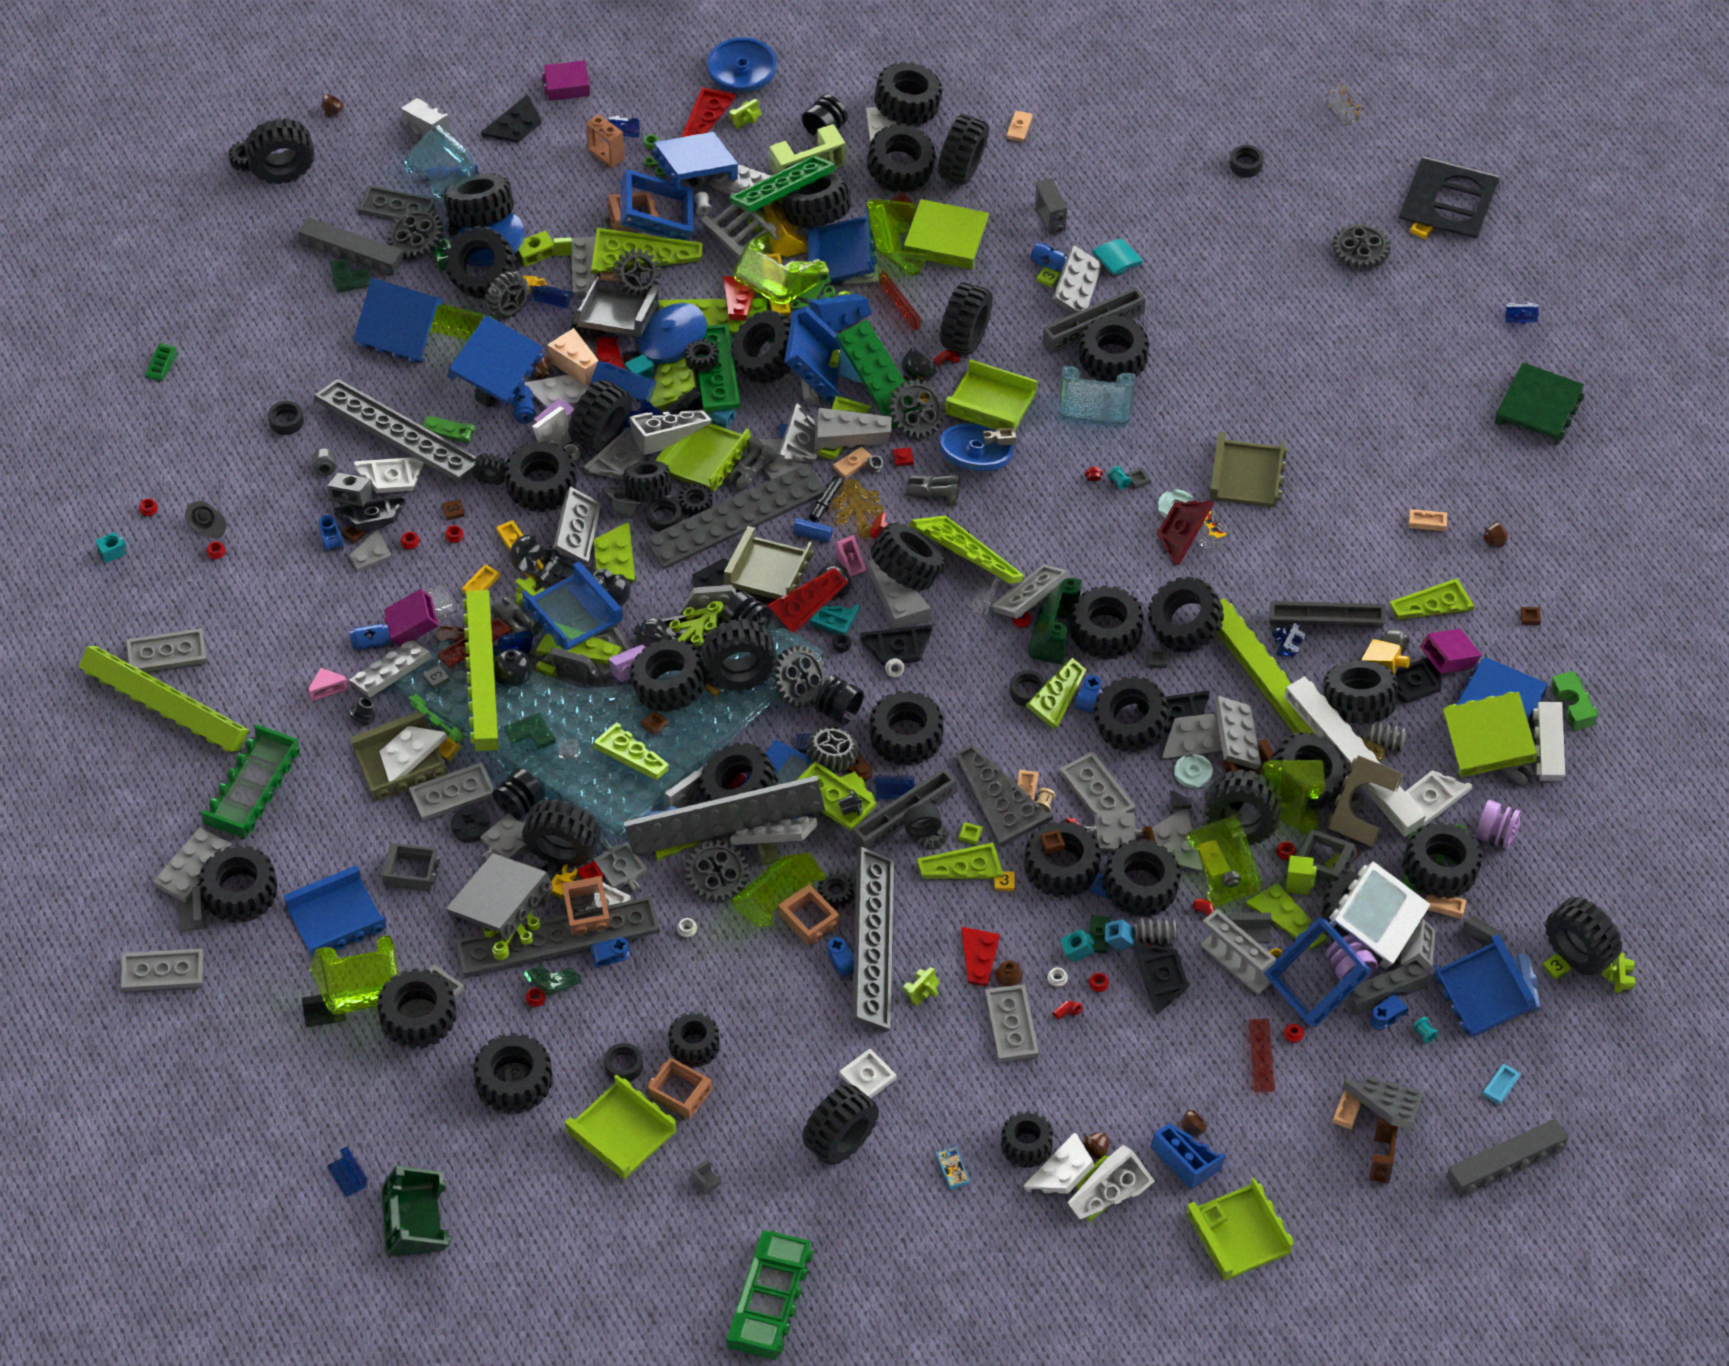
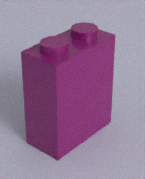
[541,60,590,101]
[384,589,438,646]
[1420,628,1482,674]

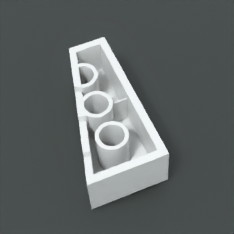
[1533,702,1565,781]

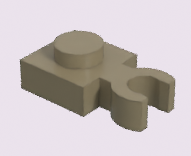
[983,428,1016,445]

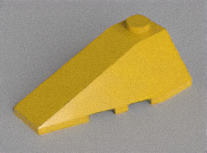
[764,201,808,257]

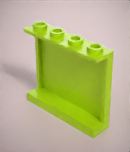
[904,199,989,270]
[945,359,1038,431]
[655,423,751,492]
[1443,692,1537,778]
[565,1075,676,1180]
[1186,1177,1294,1281]

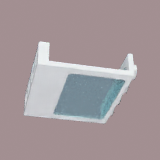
[1329,862,1431,970]

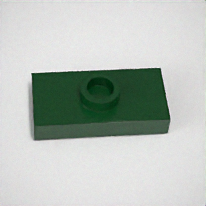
[1089,915,1111,954]

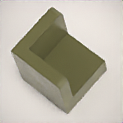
[756,842,781,866]

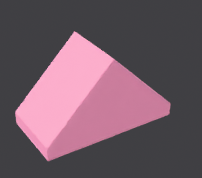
[836,535,867,577]
[309,668,348,701]

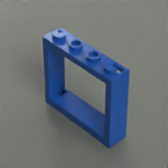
[620,169,694,241]
[1263,917,1372,1027]

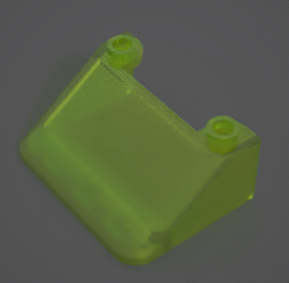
[867,199,927,275]
[1262,760,1325,834]
[310,935,400,1014]

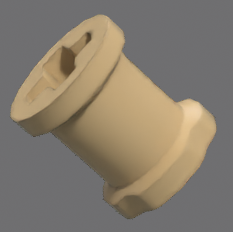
[1036,788,1056,813]

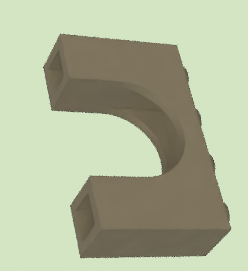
[1327,755,1404,846]

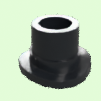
[349,697,375,725]
[838,789,863,816]

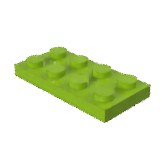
[797,761,876,832]

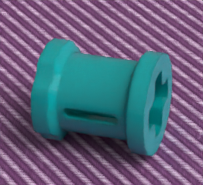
[1108,466,1132,490]
[1412,1017,1439,1044]

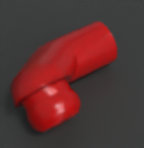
[933,349,960,366]
[1192,898,1215,917]
[1052,1001,1083,1020]

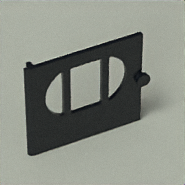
[1398,156,1500,239]

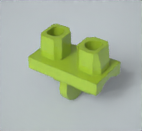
[729,99,762,129]
[515,577,548,608]
[1602,953,1636,993]
[903,967,940,1006]

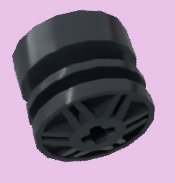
[801,94,848,136]
[721,591,772,629]
[815,675,864,726]
[492,768,545,820]

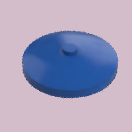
[707,37,777,92]
[455,213,525,266]
[638,303,707,364]
[939,423,1013,471]

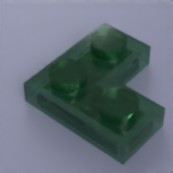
[330,259,371,293]
[504,713,556,750]
[525,965,581,996]

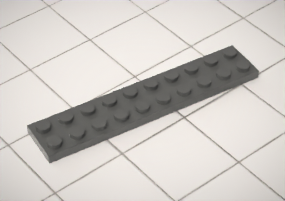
[314,379,476,483]
[645,463,825,570]
[624,776,825,855]
[852,847,894,1032]
[456,896,660,978]

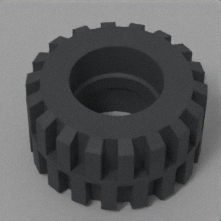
[623,461,672,502]
[668,1011,720,1068]
[1001,1111,1053,1168]

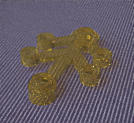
[832,479,884,538]

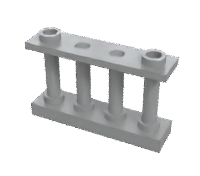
[701,192,778,266]
[1200,909,1276,996]

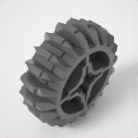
[613,248,661,297]
[485,271,530,319]
[806,726,859,772]

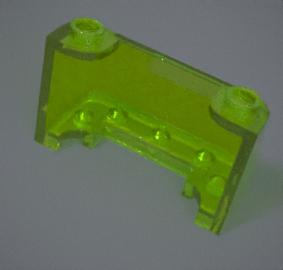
[1186,814,1263,907]

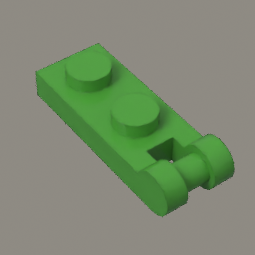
[423,415,476,444]

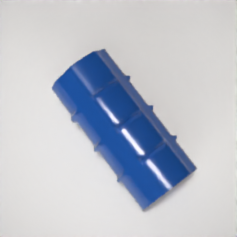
[793,518,833,543]

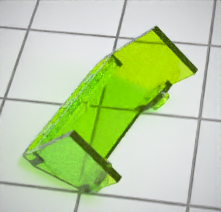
[734,231,820,304]
[429,304,496,340]
[731,852,827,928]

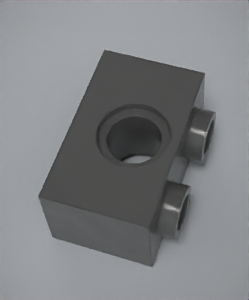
[327,473,374,506]

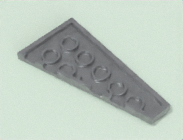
[955,744,1054,847]

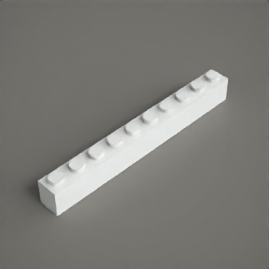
[1284,676,1426,837]

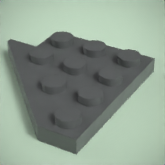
[1342,1076,1424,1130]

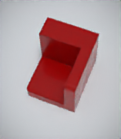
[870,512,888,539]

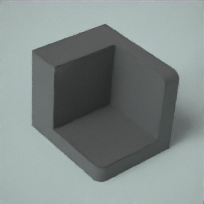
[691,1159,721,1195]

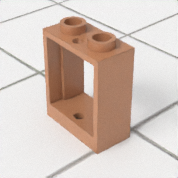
[586,114,625,168]
[607,192,659,232]
[562,876,611,935]
[778,884,839,946]
[647,1057,712,1120]

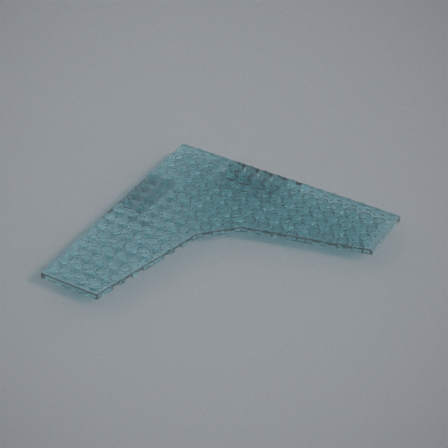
[392,619,825,837]

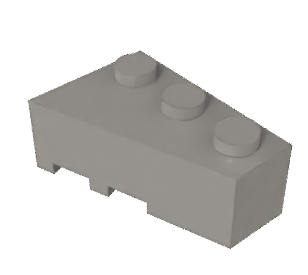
[401,98,451,148]

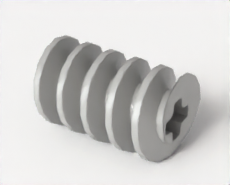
[1364,722,1406,752]
[1135,918,1176,945]

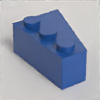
[807,294,872,333]
[591,361,657,404]
[1150,1123,1226,1189]

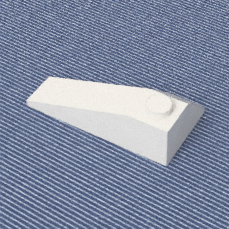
[1068,1145,1155,1219]

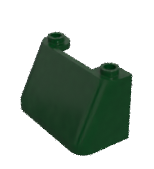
[1028,578,1082,665]
[381,1165,450,1256]

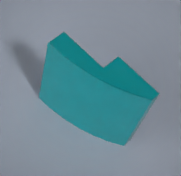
[1092,239,1143,275]

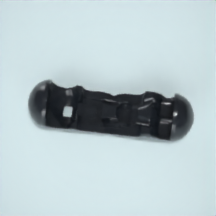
[510,535,631,607]

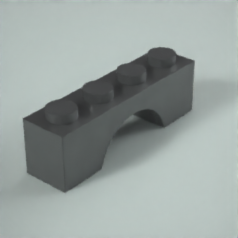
[1345,961,1428,1016]

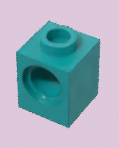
[625,354,655,378]
[95,532,127,563]
[1060,929,1095,962]

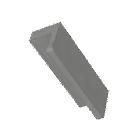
[1401,918,1435,970]

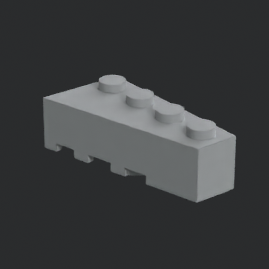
[814,408,892,450]
[869,560,931,629]

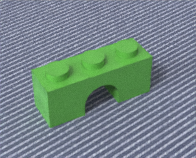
[1550,671,1598,731]

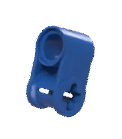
[318,515,344,552]
[1075,675,1101,713]
[590,937,630,968]
[828,937,854,978]
[1370,994,1409,1030]

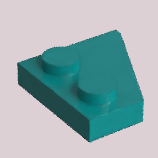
[810,605,860,635]

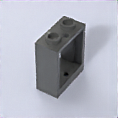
[1035,178,1067,235]
[1295,829,1357,883]
[382,843,441,891]

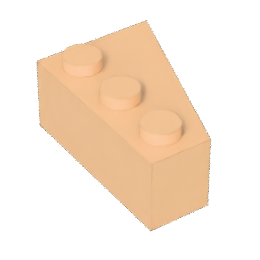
[547,328,598,386]

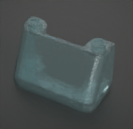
[403,125,476,199]
[1058,366,1136,428]

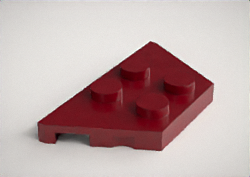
[1156,499,1214,565]

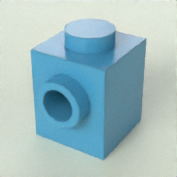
[706,409,736,429]
[1105,919,1135,950]

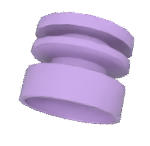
[1475,800,1521,850]
[1326,934,1379,982]

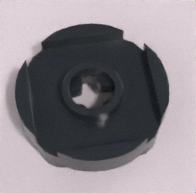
[451,805,490,843]

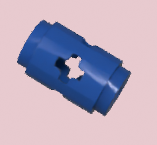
[1030,243,1067,273]
[512,385,535,424]
[349,623,390,650]

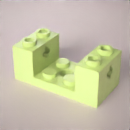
[770,124,846,175]

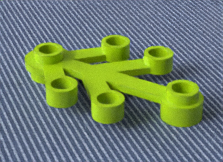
[670,601,724,647]
[483,908,540,960]

